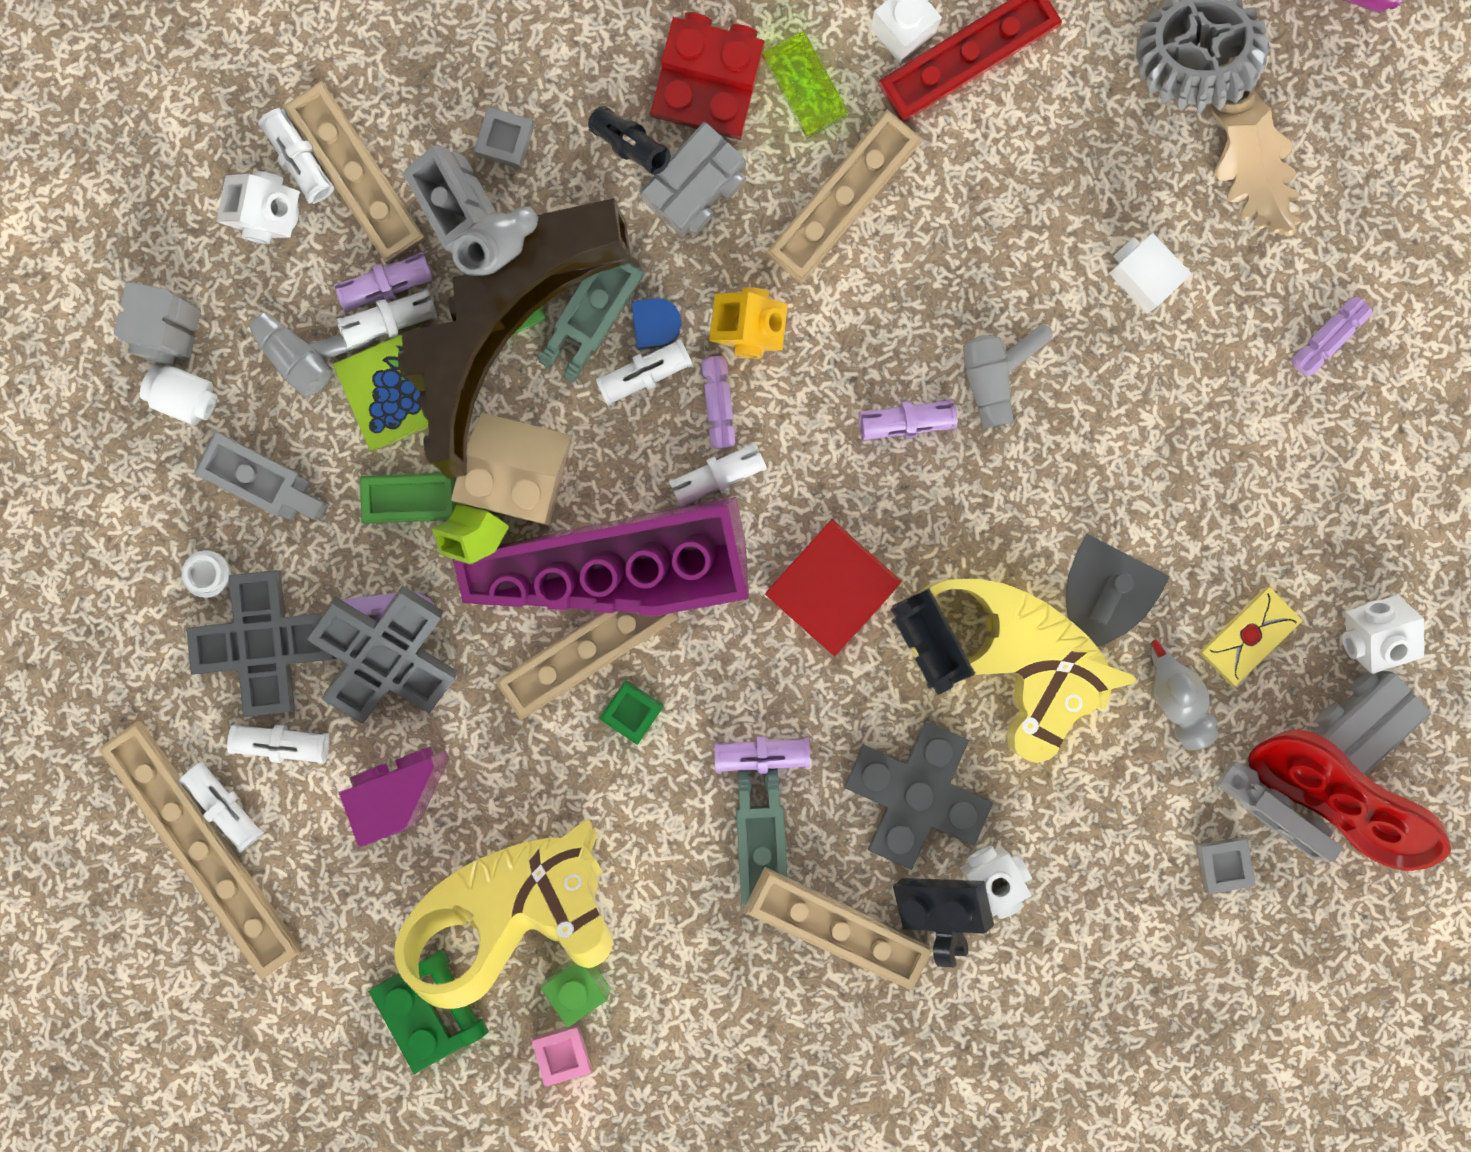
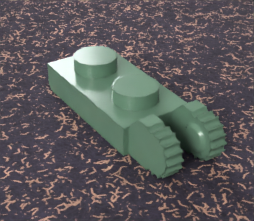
[539,263,645,383]
[736,768,787,905]

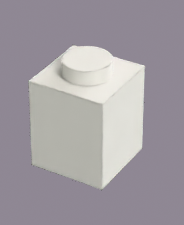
[870,0,942,63]
[1109,232,1192,314]

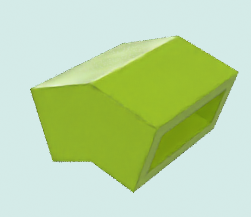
[431,503,509,564]

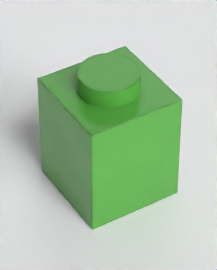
[540,959,611,1028]

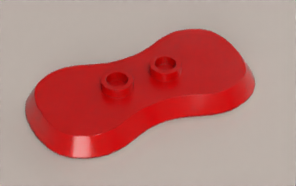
[1248,729,1452,871]

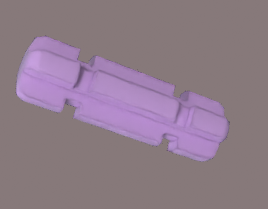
[1291,296,1372,376]
[702,356,736,449]

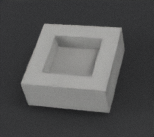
[474,107,535,169]
[1196,837,1256,894]

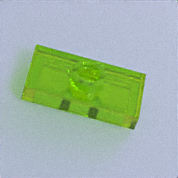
[762,30,849,139]

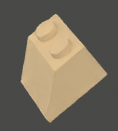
[451,413,573,526]

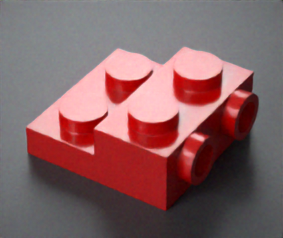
[650,12,765,140]

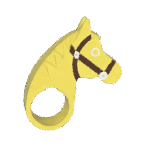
[910,579,1136,763]
[394,820,613,1009]

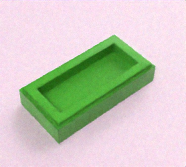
[360,473,457,524]

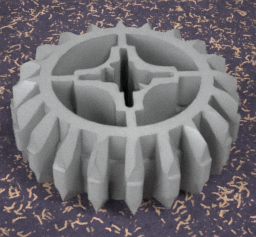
[1136,0,1269,114]

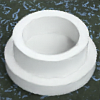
[182,551,231,598]

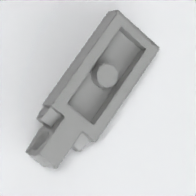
[193,432,329,521]
[1215,761,1343,862]

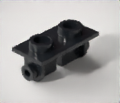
[891,588,976,695]

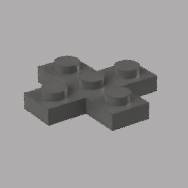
[186,570,337,717]
[306,585,457,724]
[844,720,993,870]

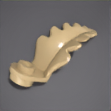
[1211,88,1301,236]

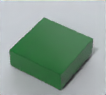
[599,680,664,745]

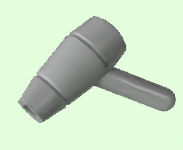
[249,312,376,397]
[963,325,1053,429]

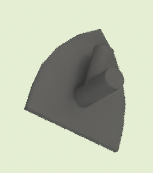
[1065,534,1170,646]

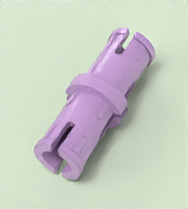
[334,251,434,313]
[859,399,957,441]
[714,736,810,774]

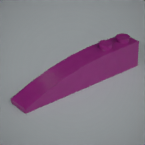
[452,497,749,616]

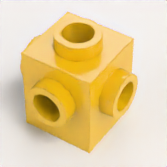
[709,287,788,359]

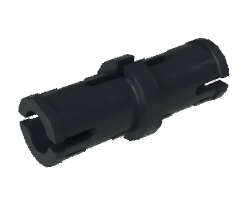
[588,106,671,175]

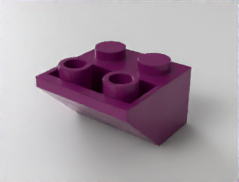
[338,746,449,848]

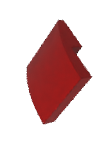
[765,519,902,657]

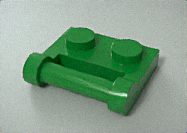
[368,948,489,1074]

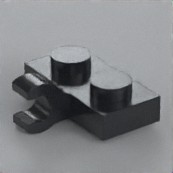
[893,878,994,968]

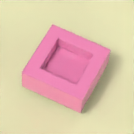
[531,1023,592,1087]

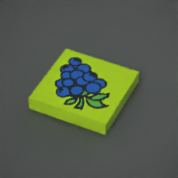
[333,327,428,452]

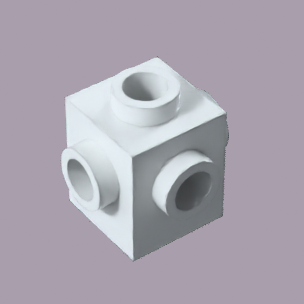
[216,171,300,244]
[1342,595,1424,674]
[960,846,1032,919]

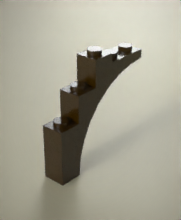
[398,198,631,479]

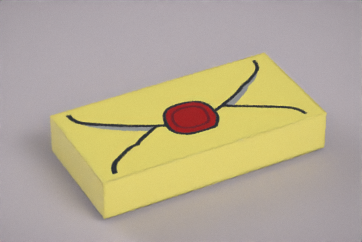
[1199,587,1303,687]

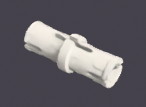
[258,108,335,204]
[336,289,437,348]
[595,339,693,406]
[669,442,767,507]
[227,723,330,764]
[179,761,264,853]

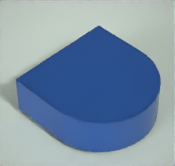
[631,298,682,350]

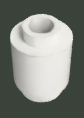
[140,365,217,426]

